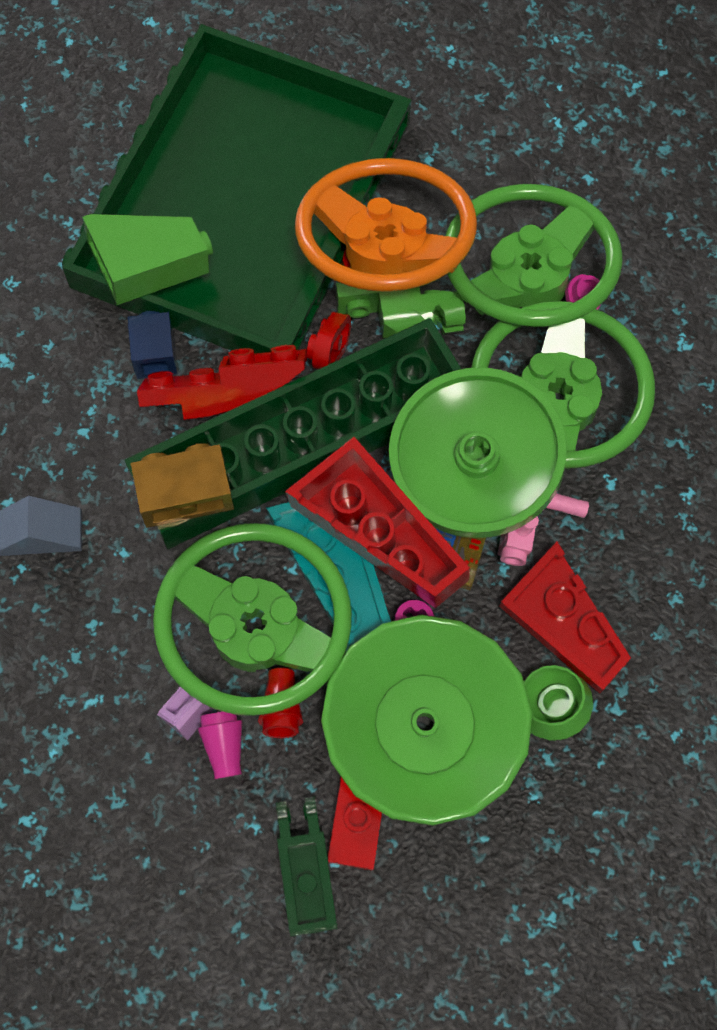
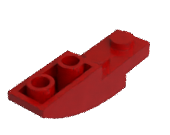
[137,345,307,420]

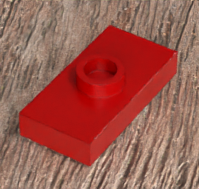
[328,777,382,871]

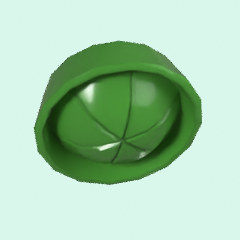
[524,665,594,741]

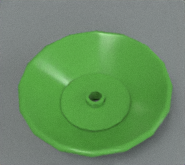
[321,615,533,825]

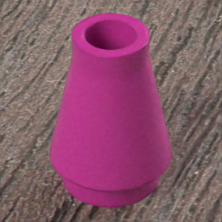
[197,711,242,779]

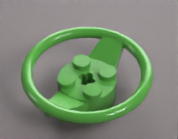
[445,184,622,327]
[471,301,655,469]
[153,523,352,715]

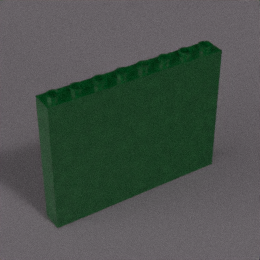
[62,24,411,353]

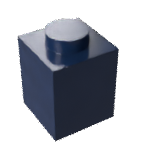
[127,311,178,379]

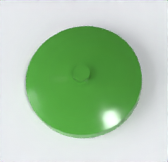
[389,368,567,538]

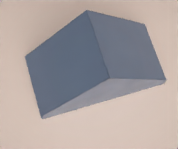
[0,496,82,556]

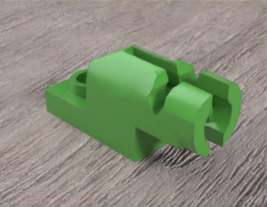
[336,283,466,338]

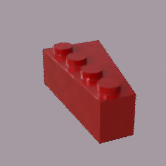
[285,437,470,608]

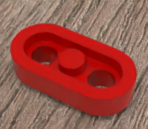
[307,312,351,369]

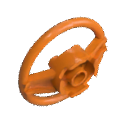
[295,158,477,292]

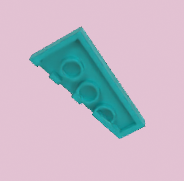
[266,502,391,649]

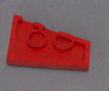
[499,541,631,694]

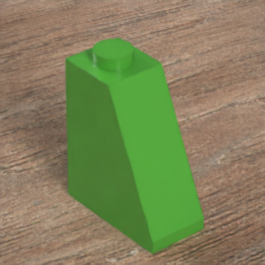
[82,214,213,305]

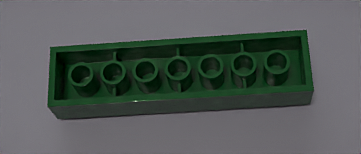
[124,318,461,550]

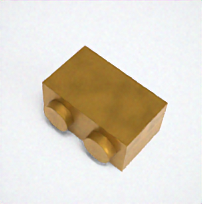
[131,444,234,528]

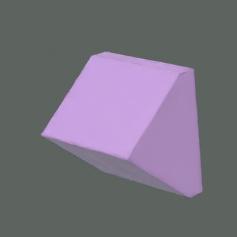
[157,687,214,741]

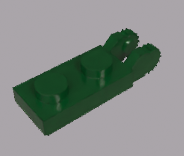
[276,797,338,937]

